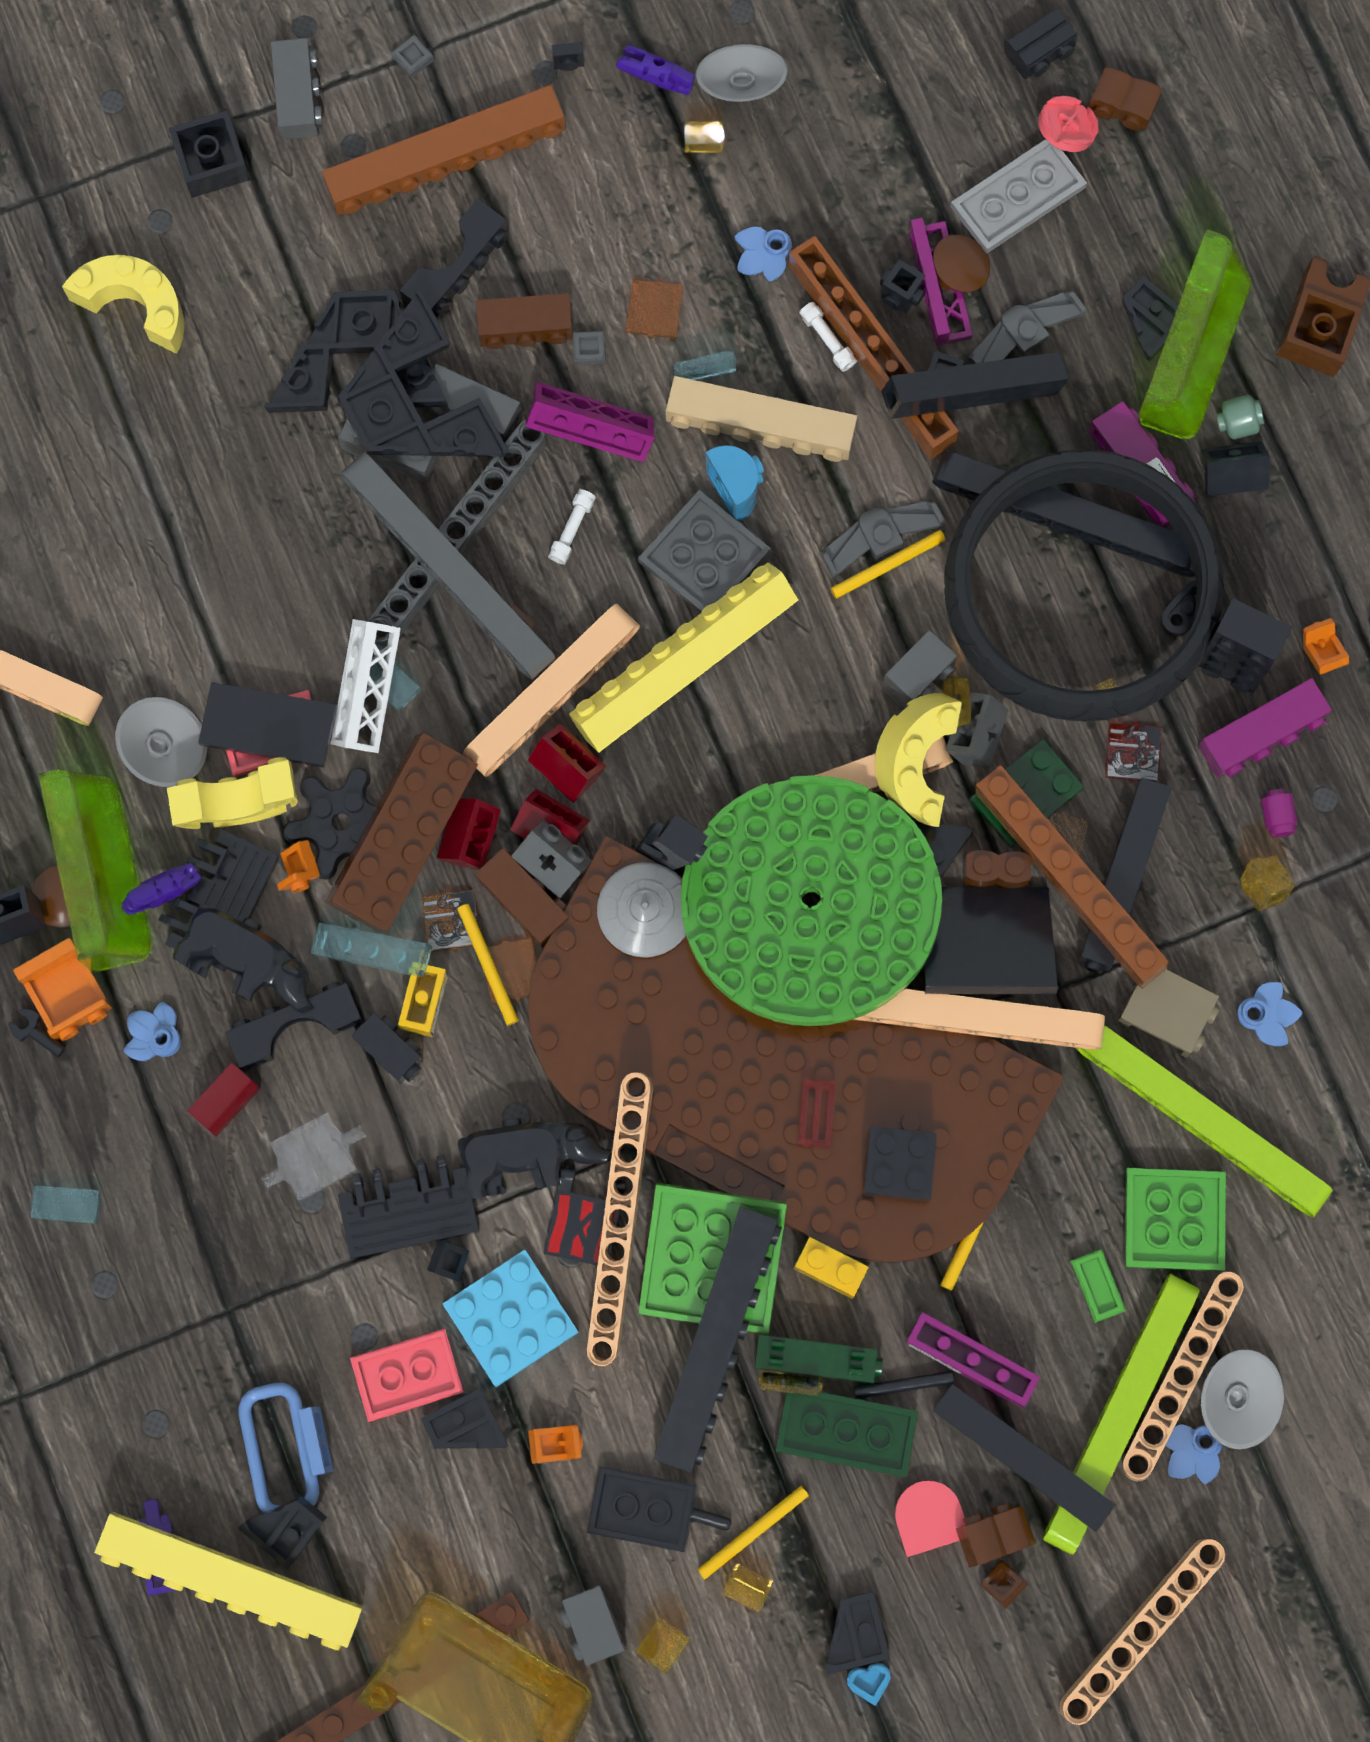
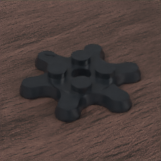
[283,767,377,880]

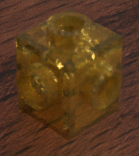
[1240,855,1295,911]

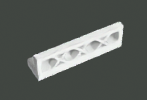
[331,619,401,753]

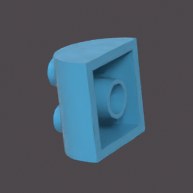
[706,445,764,522]

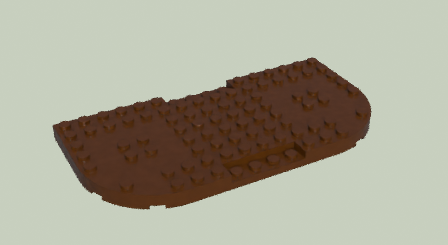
[528,836,1064,1263]

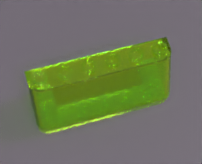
[1138,229,1251,439]
[38,769,152,973]

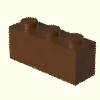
[476,293,573,349]
[475,848,569,948]

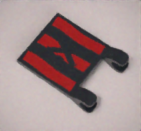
[544,1168,626,1266]

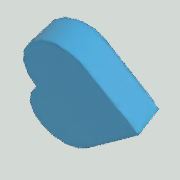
[847,1663,891,1706]

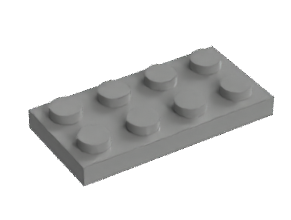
[950,139,1087,254]

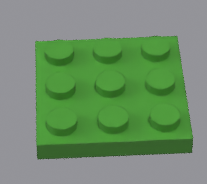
[1124,1168,1226,1271]

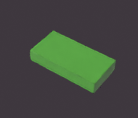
[1070,1249,1126,1323]

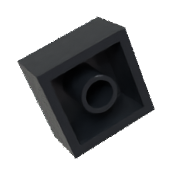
[169,110,250,198]
[863,1126,937,1203]

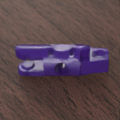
[616,45,695,95]
[121,863,201,915]

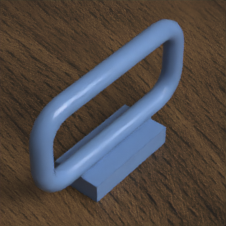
[238,1382,334,1513]

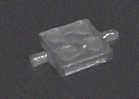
[261,1112,366,1202]

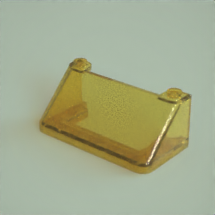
[356,1592,593,1742]

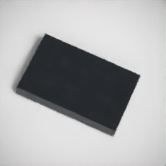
[587,1466,698,1552]

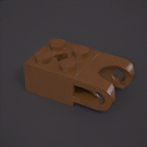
[1276,256,1370,377]

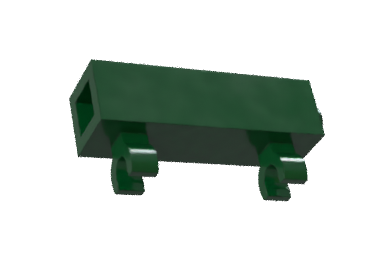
[755,1335,883,1384]

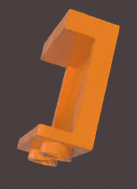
[13,937,112,1041]

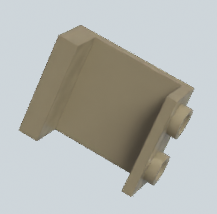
[1117,970,1220,1058]

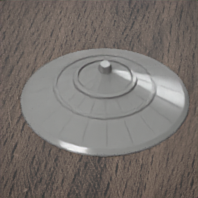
[696,44,788,102]
[115,697,208,787]
[597,862,686,957]
[1201,1349,1284,1449]

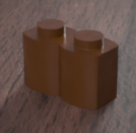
[1090,67,1162,130]
[963,850,1031,888]
[956,1502,1036,1567]

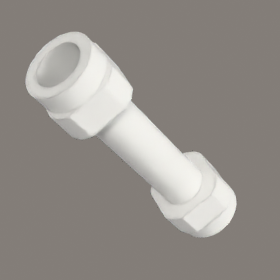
[799,302,857,372]
[548,489,596,565]

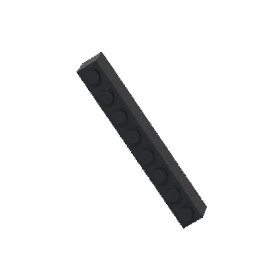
[653,1203,782,1473]

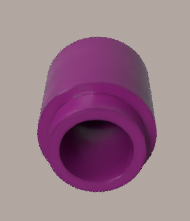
[1260,789,1298,838]

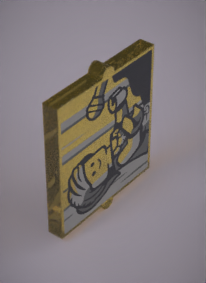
[758,1371,823,1396]

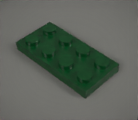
[775,1386,918,1478]

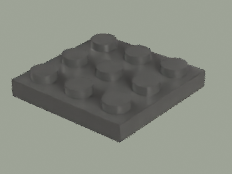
[638,490,771,614]

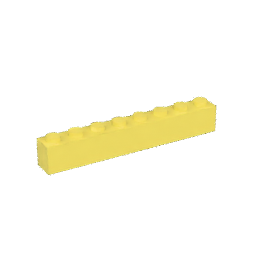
[569,562,798,752]
[94,1512,363,1651]

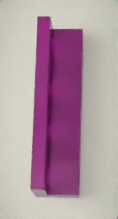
[909,218,973,346]
[525,382,655,463]

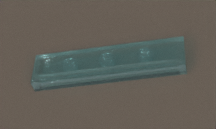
[310,923,433,977]

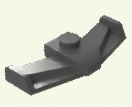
[967,291,1087,364]
[819,500,946,580]

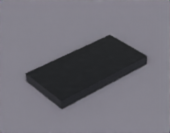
[198,682,337,768]

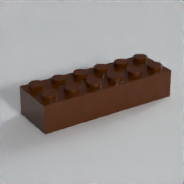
[324,733,478,933]

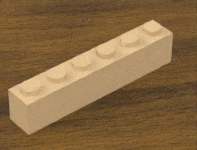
[666,376,857,462]

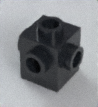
[880,259,926,314]

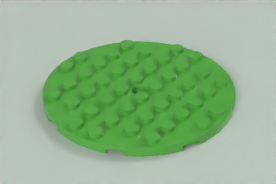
[681,775,942,1026]

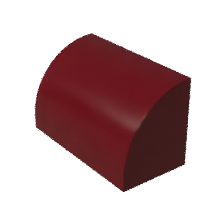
[528,724,606,803]
[510,789,591,845]
[437,798,501,870]
[187,1062,261,1137]

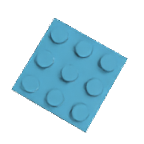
[442,1250,579,1388]

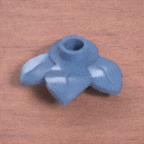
[735,226,792,282]
[1237,982,1302,1047]
[124,1002,181,1061]
[1160,1424,1223,1485]

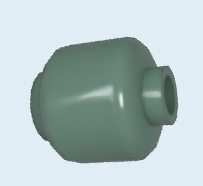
[1216,395,1265,439]

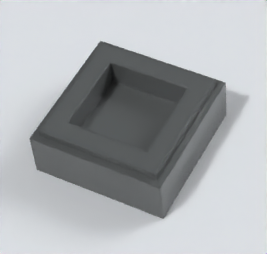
[391,35,434,78]
[573,331,605,365]

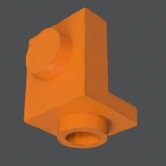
[1303,618,1349,675]
[277,840,320,893]
[528,1424,583,1464]

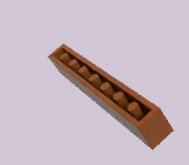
[322,85,566,215]
[788,236,959,460]
[976,765,1169,989]

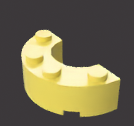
[62,255,185,354]
[875,693,962,827]
[167,757,298,829]

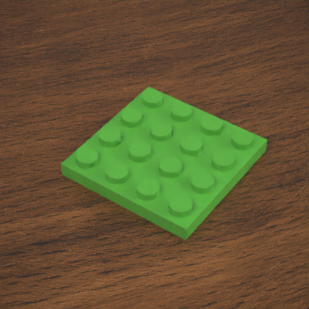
[638,1183,788,1334]

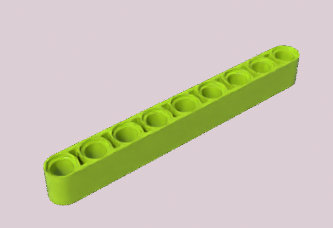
[1076,1025,1333,1218]
[1042,1274,1200,1555]

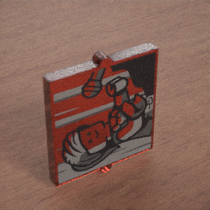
[1105,722,1162,784]

